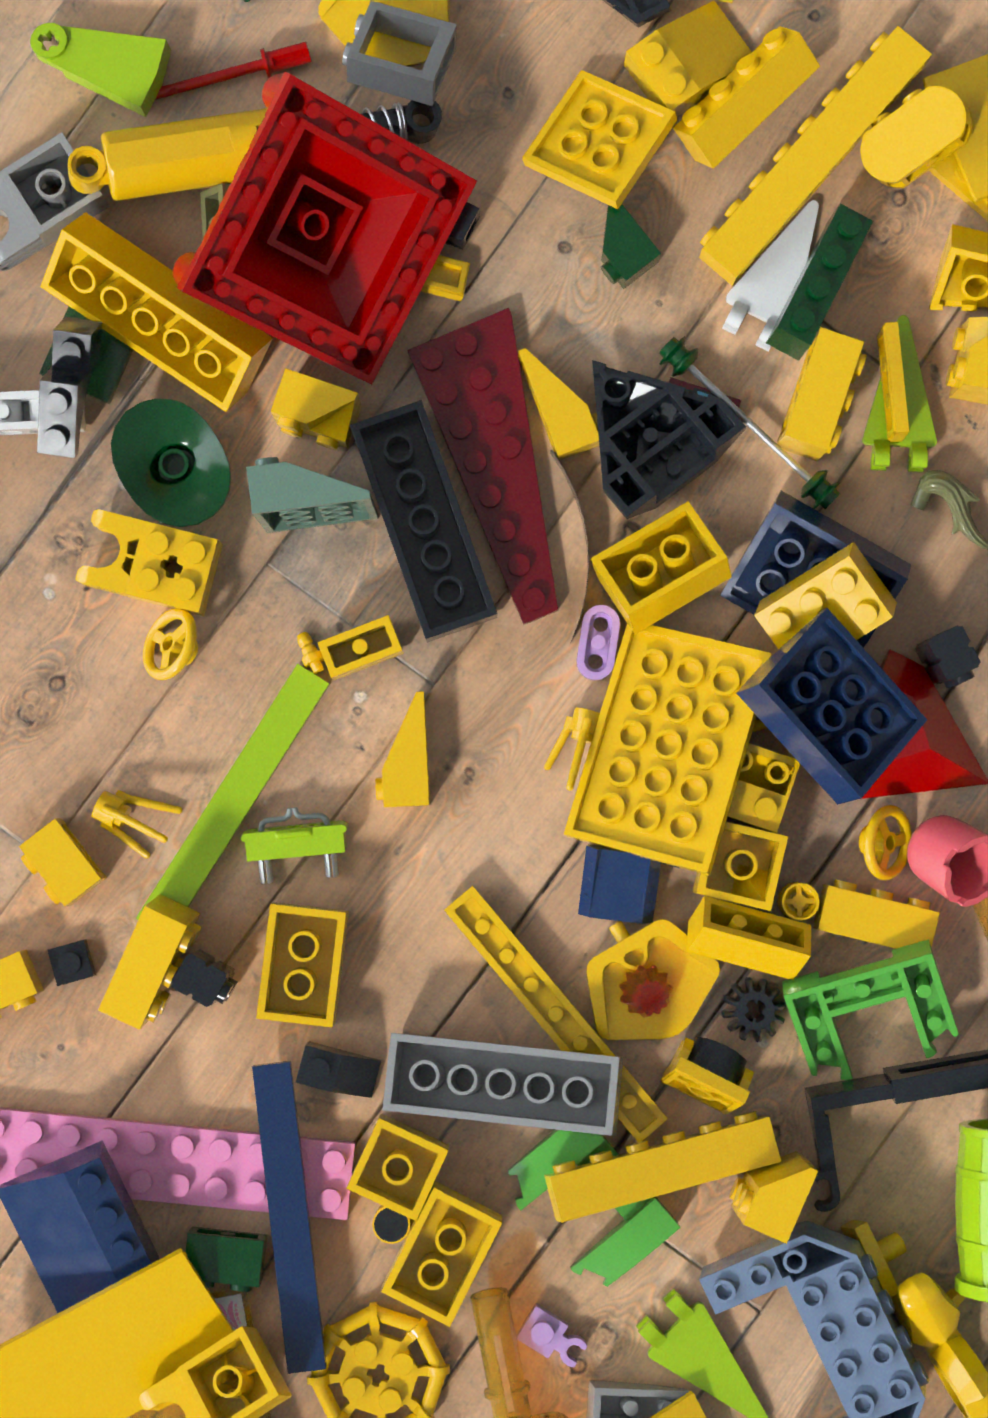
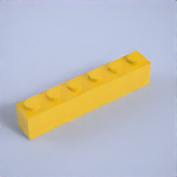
[544,1111,781,1223]

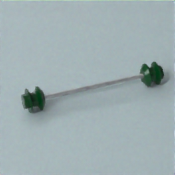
[659,336,840,509]

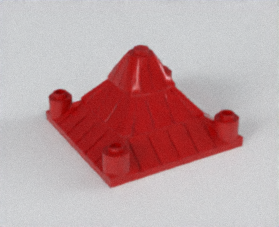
[173,72,477,385]

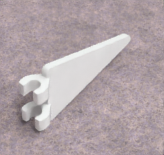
[722,200,819,352]

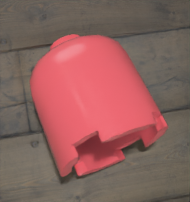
[907,815,988,907]

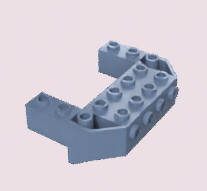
[699,1221,929,1418]

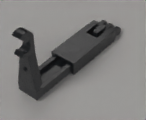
[805,1050,988,1212]

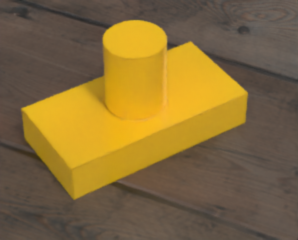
[840,1220,907,1297]

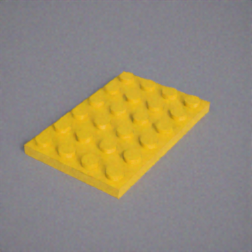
[564,624,772,875]

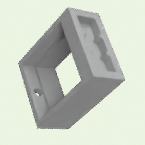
[342,0,457,106]

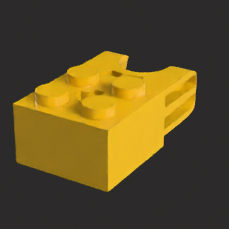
[75,509,223,617]
[139,1326,292,1418]

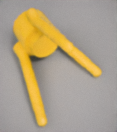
[544,707,600,791]
[92,790,182,859]

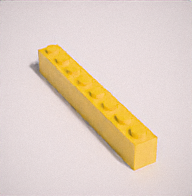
[699,26,932,286]

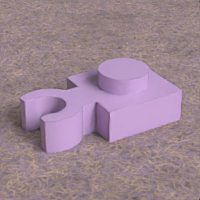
[516,1303,587,1367]

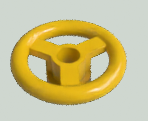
[143,608,198,680]
[859,805,912,880]

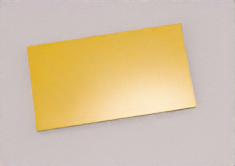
[0,1248,235,1418]

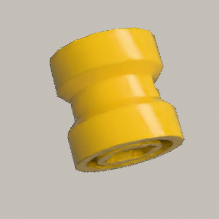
[777,882,820,921]

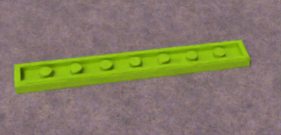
[136,663,330,920]

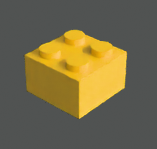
[346,1113,449,1221]

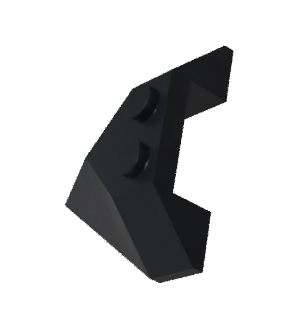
[592,360,746,519]

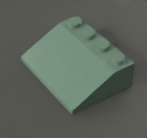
[246,457,378,533]

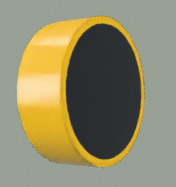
[372,1206,411,1244]

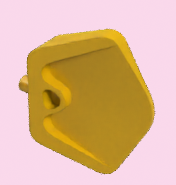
[318,0,450,66]
[586,919,720,1040]

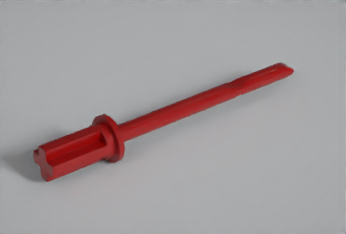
[155,42,312,100]

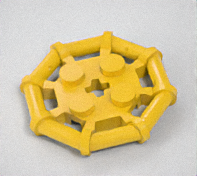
[307,1302,450,1418]

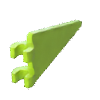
[862,315,937,473]
[636,1288,768,1418]

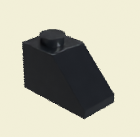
[295,1041,382,1098]

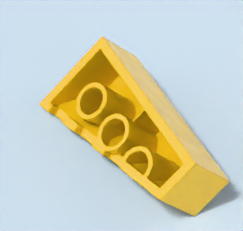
[929,224,988,311]

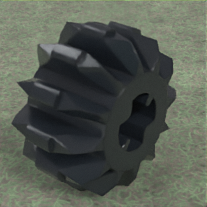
[721,977,786,1042]

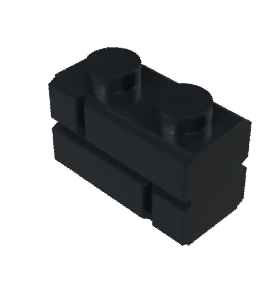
[915,625,981,689]
[171,949,238,1007]

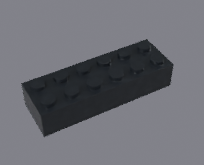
[350,400,498,643]

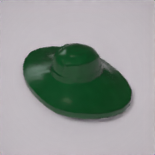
[111,399,231,527]

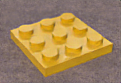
[522,70,677,209]

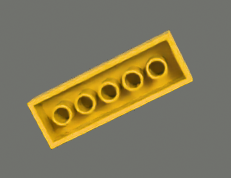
[40,212,273,412]

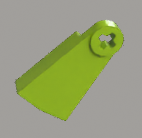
[30,23,171,117]

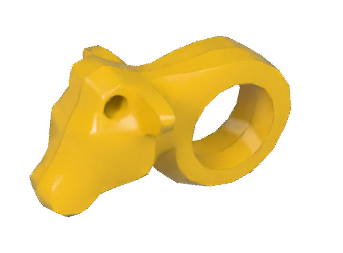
[891,1272,988,1418]

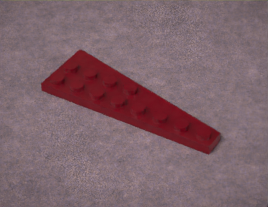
[407,308,558,626]

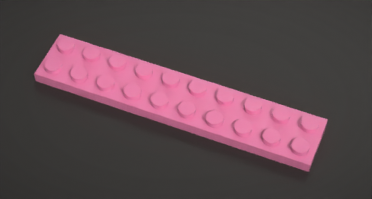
[0,1107,356,1220]

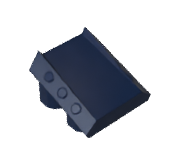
[578,844,661,924]

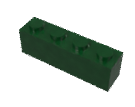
[766,203,873,361]

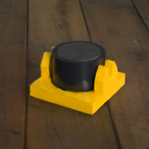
[660,1037,754,1115]

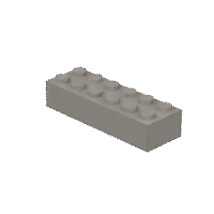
[382,1033,624,1136]

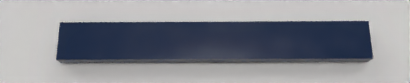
[252,1061,327,1374]

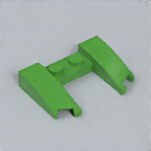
[782,939,959,1080]
[508,1129,681,1287]

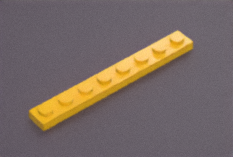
[444,885,668,1142]

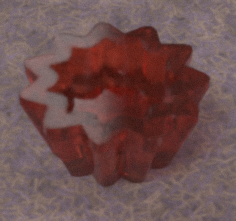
[619,965,673,1018]

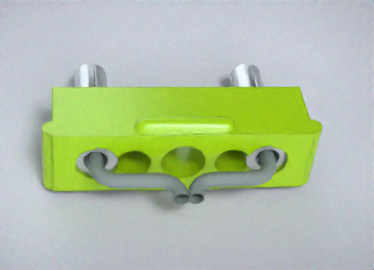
[241,807,348,884]

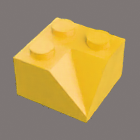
[946,317,988,405]
[270,368,362,450]
[692,822,788,911]

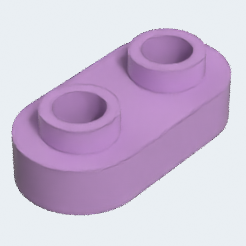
[576,605,620,681]

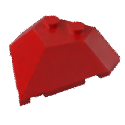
[861,649,988,799]

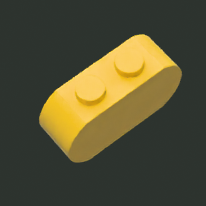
[860,86,972,188]

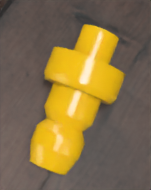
[297,632,324,674]

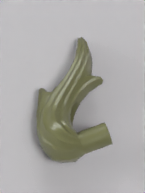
[910,470,988,550]

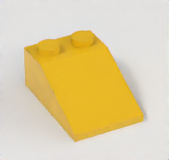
[624,0,752,117]

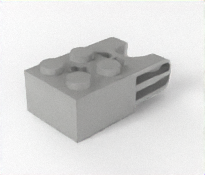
[0,132,110,271]

